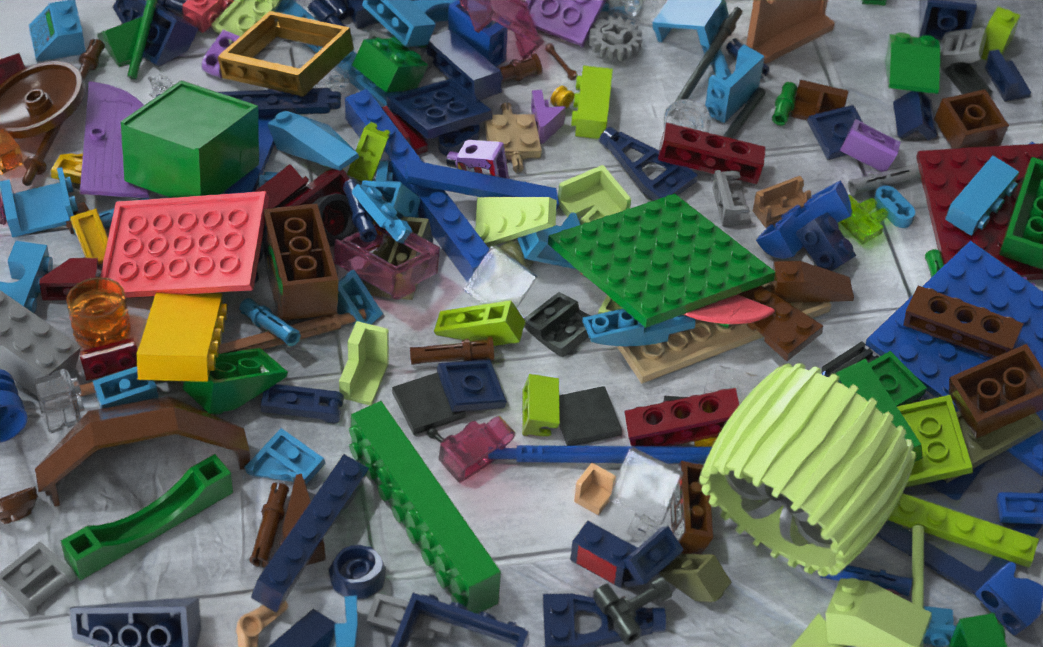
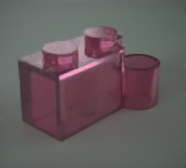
[438,416,516,484]

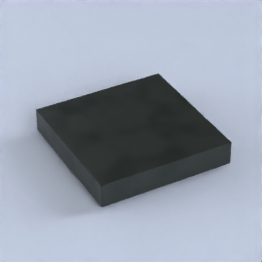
[392,372,466,435]
[559,386,622,446]

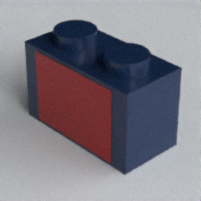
[570,520,638,588]

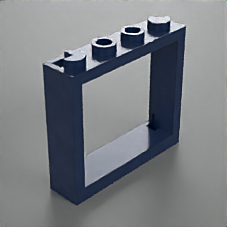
[391,593,530,647]

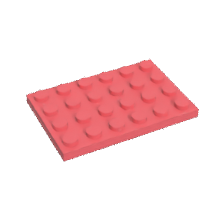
[97,191,269,299]

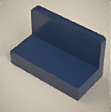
[985,49,1031,102]
[893,91,937,141]
[623,526,684,587]

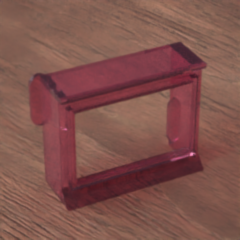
[459,0,545,59]
[334,222,440,300]

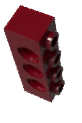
[658,122,765,184]
[624,387,739,446]

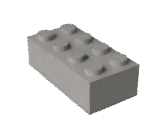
[0,290,81,398]

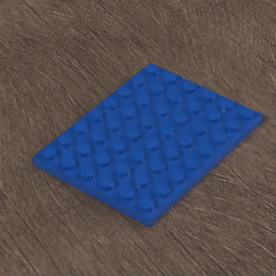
[866,241,1043,477]

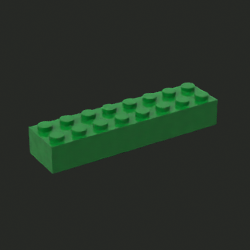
[349,401,501,614]

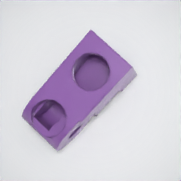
[202,30,240,78]

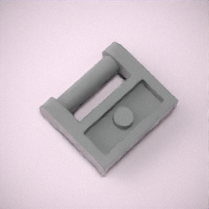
[940,27,987,68]
[0,541,77,617]

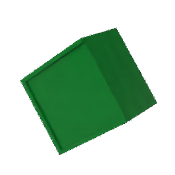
[121,80,259,198]

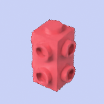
[182,0,234,33]

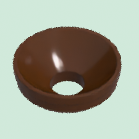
[0,486,38,525]

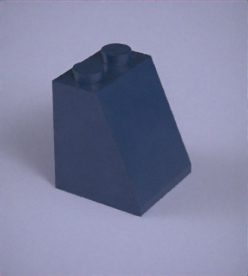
[919,0,977,40]

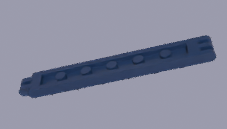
[156,88,342,116]

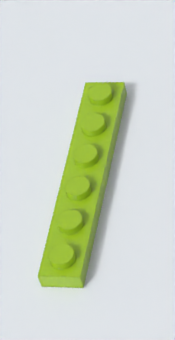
[888,493,1039,568]

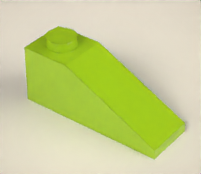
[434,300,526,346]

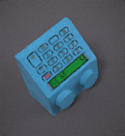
[29,0,86,62]

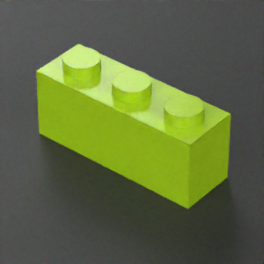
[571,66,613,139]

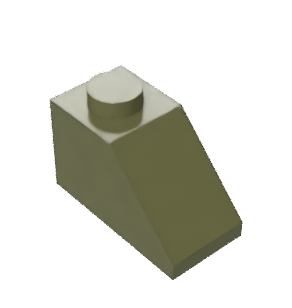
[659,554,732,602]

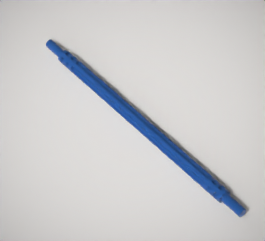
[488,445,712,464]

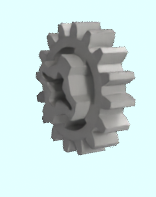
[589,16,642,61]

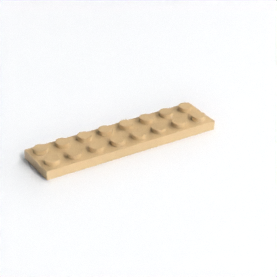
[617,282,831,384]

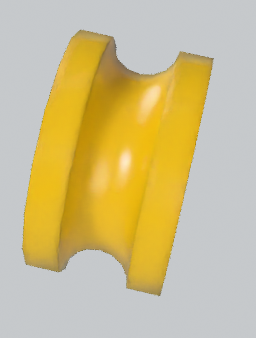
[550,85,575,109]

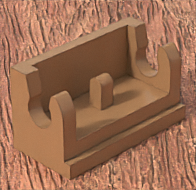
[753,176,811,228]

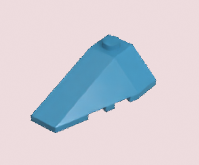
[267,111,359,171]

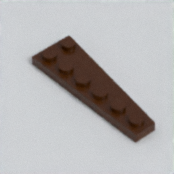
[737,286,823,361]

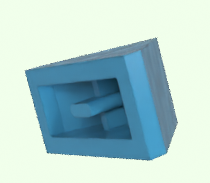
[337,270,383,325]

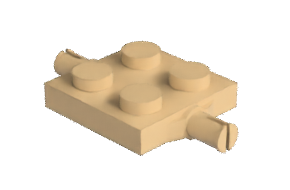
[483,103,542,172]

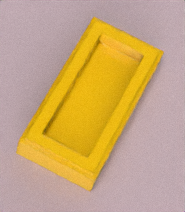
[70,208,108,265]

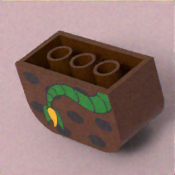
[263,204,339,321]

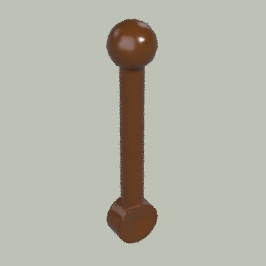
[545,44,577,80]

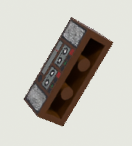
[669,461,714,554]

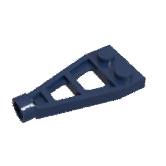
[599,127,698,201]
[543,593,666,647]

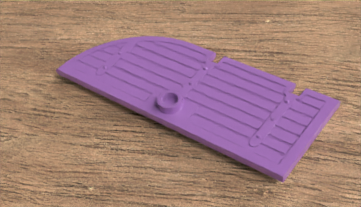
[80,81,150,198]

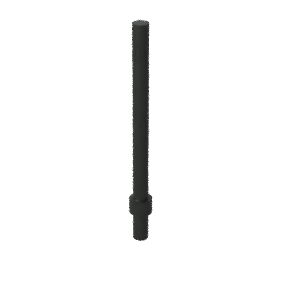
[667,7,743,120]

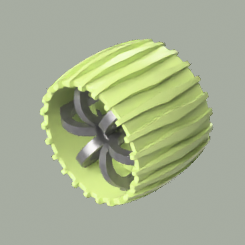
[699,363,916,577]

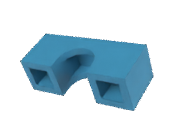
[0,241,53,313]

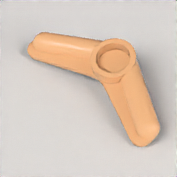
[236,601,288,647]

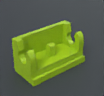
[347,122,390,181]
[522,374,560,436]

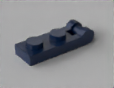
[261,384,344,424]

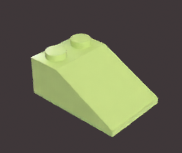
[825,578,932,647]

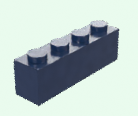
[426,29,503,102]

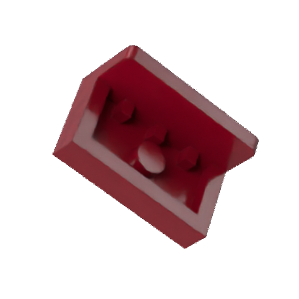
[79,337,138,381]

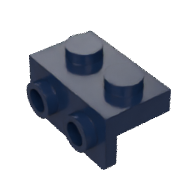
[796,212,857,271]

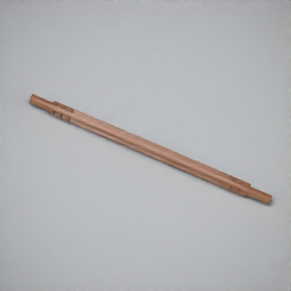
[67,309,366,399]

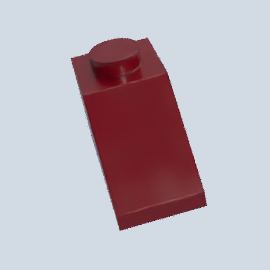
[39,257,100,301]

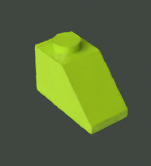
[981,6,1020,61]

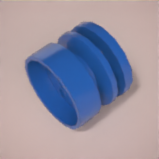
[0,369,28,443]

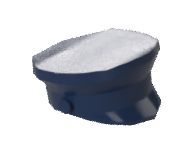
[328,545,386,599]

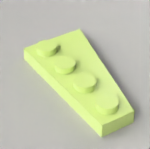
[211,0,281,44]
[475,197,557,248]

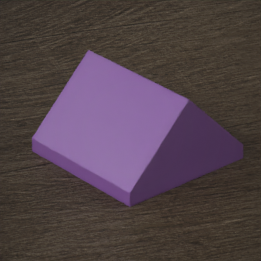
[840,119,901,172]

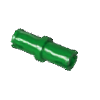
[772,82,798,126]

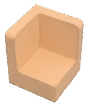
[574,463,616,516]

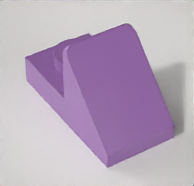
[531,90,566,144]

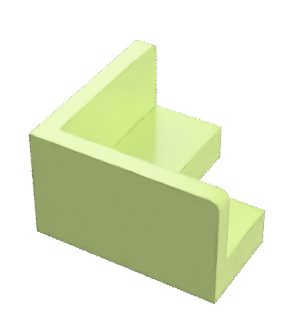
[558,165,631,218]
[339,321,389,405]

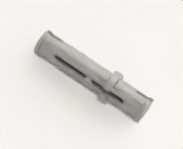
[848,162,920,196]

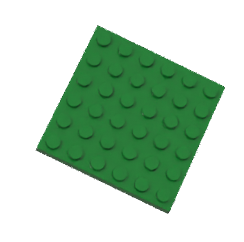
[548,194,775,328]

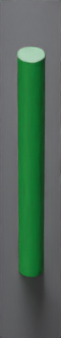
[127,0,157,79]

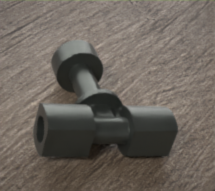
[593,576,672,645]

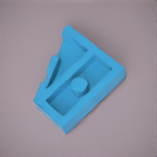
[244,428,326,484]

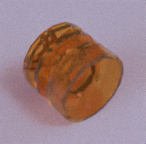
[66,277,131,350]

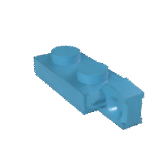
[352,184,412,243]

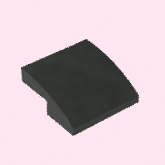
[524,292,591,357]

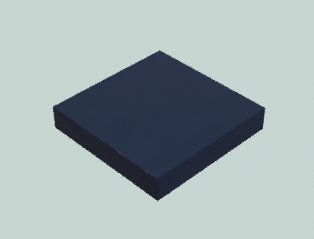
[807,105,863,160]
[436,360,507,412]

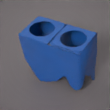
[974,562,1043,636]

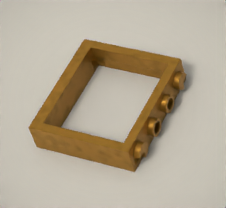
[217,11,354,96]

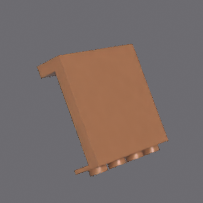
[746,0,835,64]

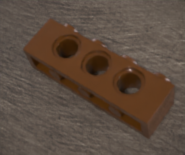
[903,285,1024,358]

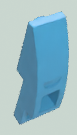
[583,309,696,347]

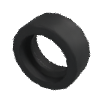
[312,194,358,246]

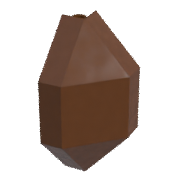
[35,396,251,507]

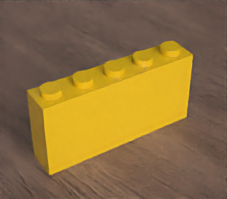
[137,292,228,382]

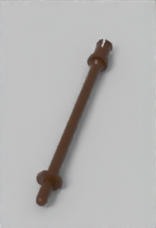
[22,39,105,186]

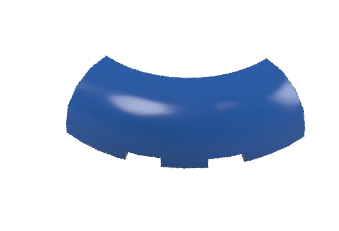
[756,180,852,259]

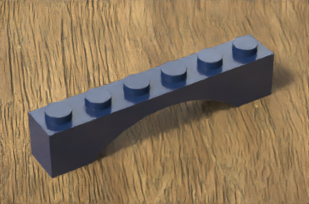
[251,454,369,613]

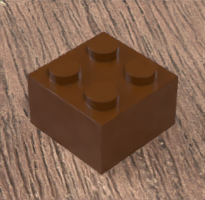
[934,89,1009,149]

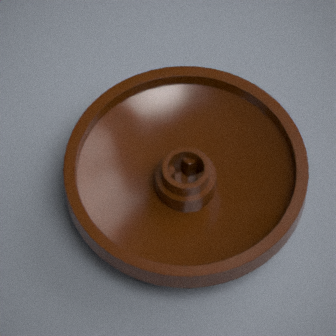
[0,61,86,139]

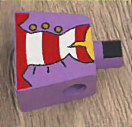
[446,140,509,179]

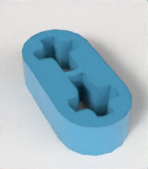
[874,186,915,228]

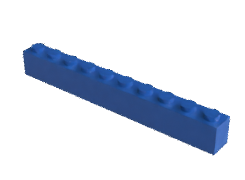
[345,89,496,289]

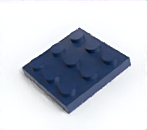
[387,79,492,139]

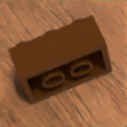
[949,344,1043,439]

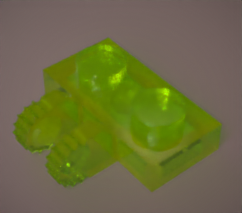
[839,194,888,245]

